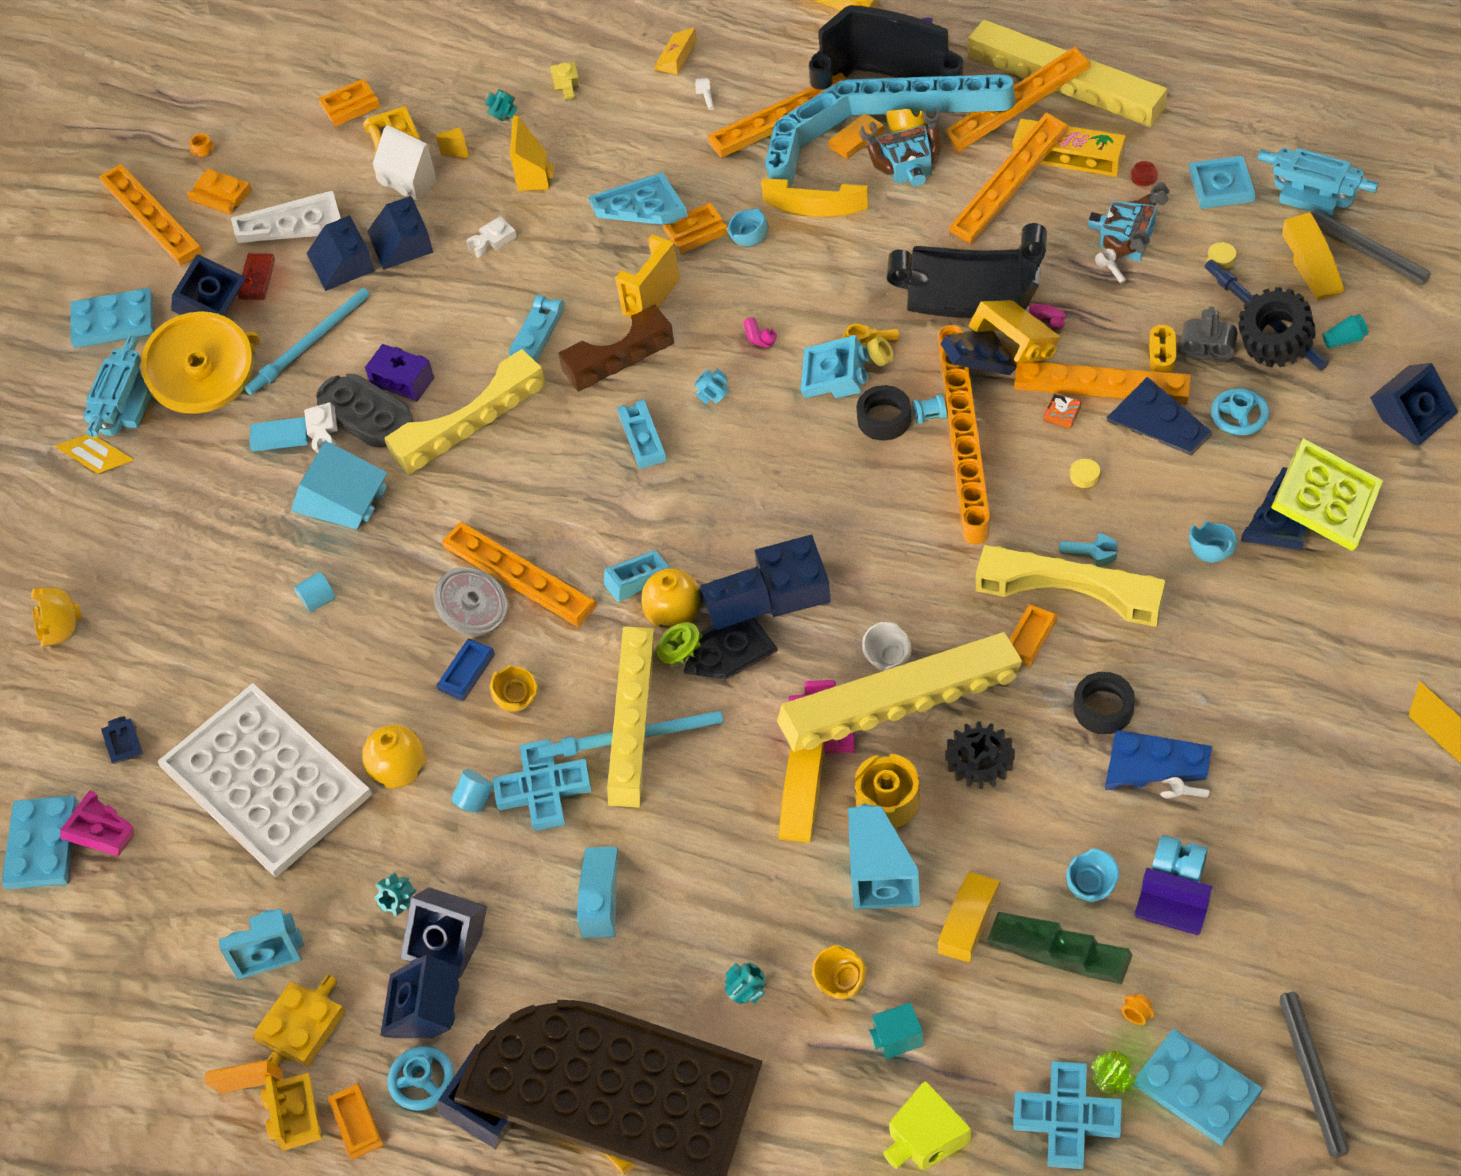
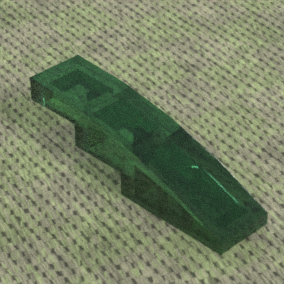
[987,912,1132,985]

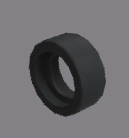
[856,385,911,441]
[1074,672,1135,734]

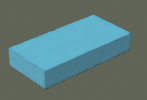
[250,417,308,452]

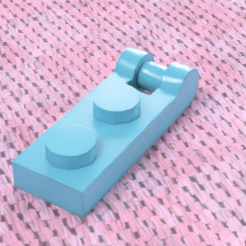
[509,295,565,362]
[616,399,666,469]

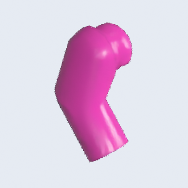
[1029,304,1067,329]
[743,317,777,348]

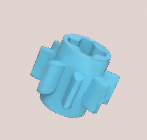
[694,368,729,404]

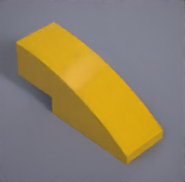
[1282,212,1344,300]
[778,742,825,843]
[938,872,1000,963]

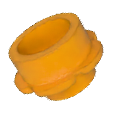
[190,133,215,157]
[1121,994,1155,1026]

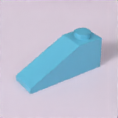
[577,847,618,938]

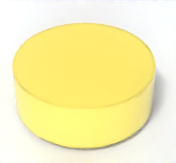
[1207,242,1236,269]
[867,337,893,366]
[1070,458,1100,488]

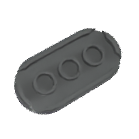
[316,374,413,448]

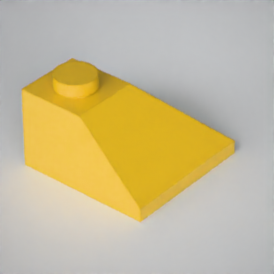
[510,116,554,191]

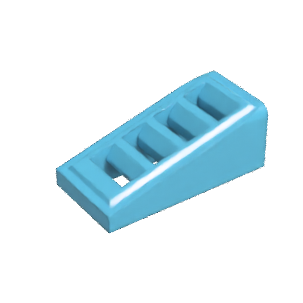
[604,550,670,602]

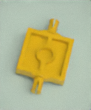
[252,974,346,1067]

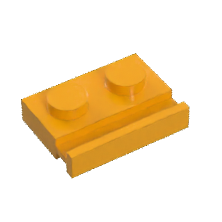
[318,78,381,127]
[187,168,252,215]
[663,202,729,254]

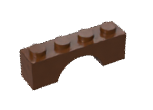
[558,304,674,392]

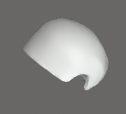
[862,622,911,671]

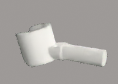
[695,78,715,110]
[1095,249,1126,284]
[1160,777,1209,799]

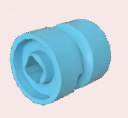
[1152,834,1208,883]

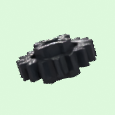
[945,721,1015,789]

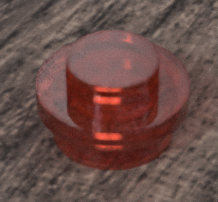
[1130,161,1158,186]

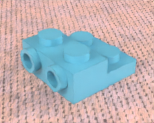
[800,335,869,399]
[218,908,304,980]

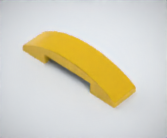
[761,178,869,217]

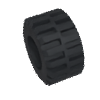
[1238,287,1316,367]

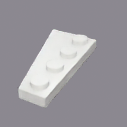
[231,190,341,243]

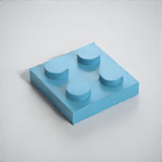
[1189,156,1255,209]

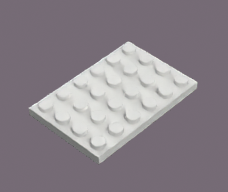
[157,683,372,878]

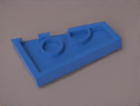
[1105,730,1212,790]

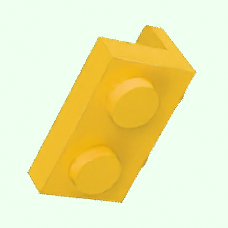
[261,1072,322,1151]

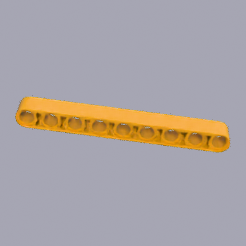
[938,325,989,545]

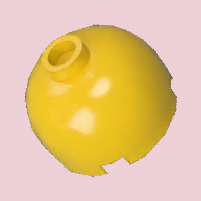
[641,568,702,628]
[31,587,82,647]
[362,724,426,788]

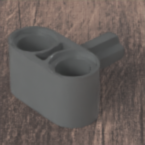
[1179,306,1238,361]

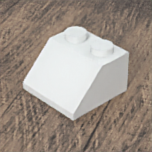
[373,125,437,201]

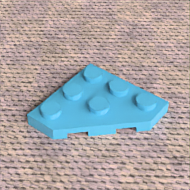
[588,172,688,225]

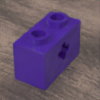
[365,344,434,401]

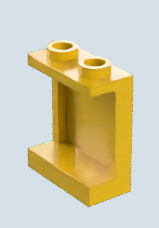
[615,234,680,318]
[968,300,1061,363]

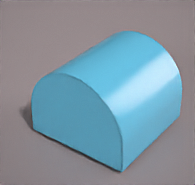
[294,571,336,613]
[451,769,494,812]

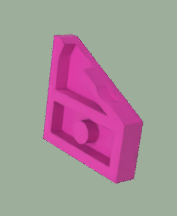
[60,790,133,857]

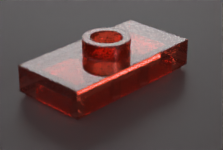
[237,253,275,300]

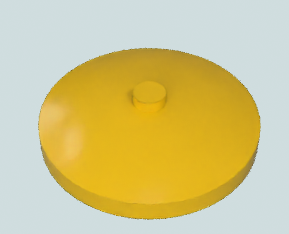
[141,312,254,414]

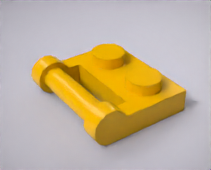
[363,106,421,154]

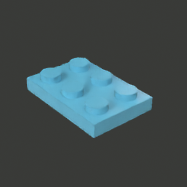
[71,288,154,348]
[1,796,78,889]
[1133,1028,1263,1147]

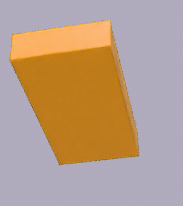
[828,114,884,159]
[1009,604,1057,667]
[205,1060,283,1093]
[327,1083,384,1160]

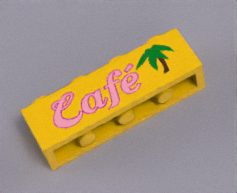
[1013,118,1126,177]

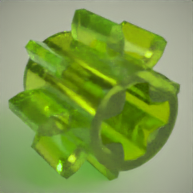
[1090,1050,1137,1095]

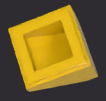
[435,127,469,158]

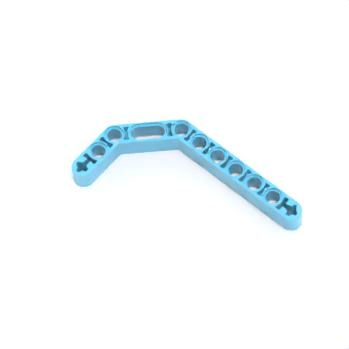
[765,75,1016,186]

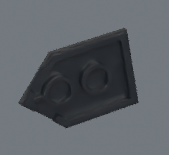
[684,618,778,680]

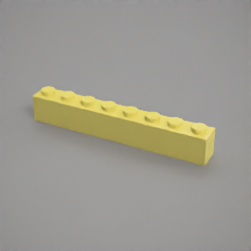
[968,20,1167,127]
[777,632,1022,752]

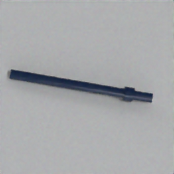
[1204,260,1329,371]

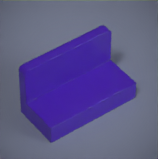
[1135,868,1212,935]

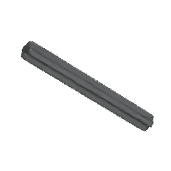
[1311,209,1431,285]
[1279,991,1349,1158]

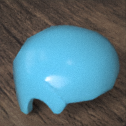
[727,208,768,247]
[1189,521,1237,563]
[1066,848,1120,902]

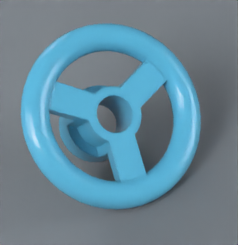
[1210,388,1270,435]
[387,1046,454,1111]

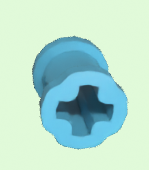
[912,394,947,425]

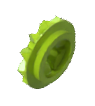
[656,622,702,667]

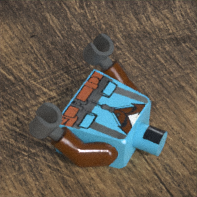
[859,107,941,187]
[1088,182,1170,262]

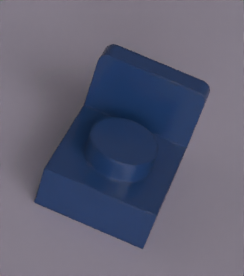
[101,716,144,764]

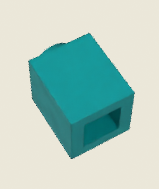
[868,1002,924,1060]

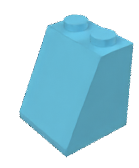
[291,440,388,529]
[848,804,920,909]

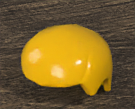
[886,109,928,133]
[490,665,538,712]
[812,945,867,999]

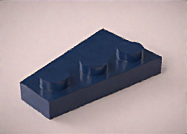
[940,330,1017,375]
[1107,377,1212,456]
[1241,467,1306,550]

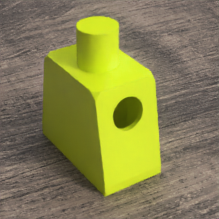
[883,1081,971,1170]

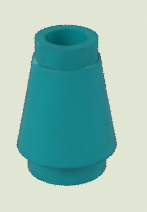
[1322,314,1369,349]

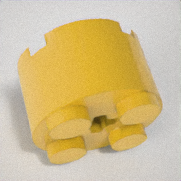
[854,754,920,831]

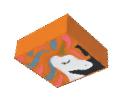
[1044,393,1081,428]

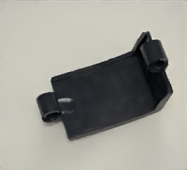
[808,5,963,90]
[886,223,1047,318]

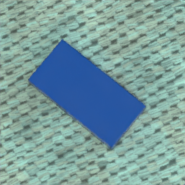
[437,638,495,701]

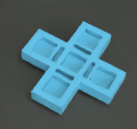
[492,739,592,831]
[1013,1061,1122,1169]

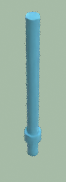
[244,288,370,395]
[537,711,723,759]

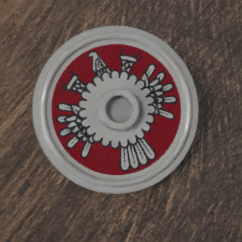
[434,567,507,636]

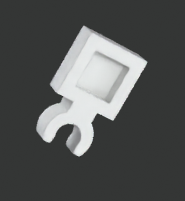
[466,216,517,257]
[304,402,338,453]

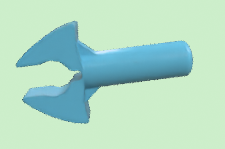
[1059,533,1118,567]

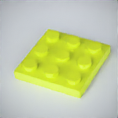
[1271,438,1383,551]

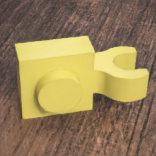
[550,61,580,100]

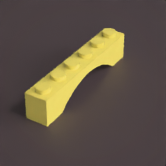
[384,349,546,475]
[976,545,1166,627]
[607,626,654,808]

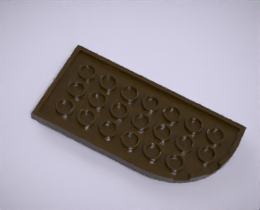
[454,1000,763,1176]

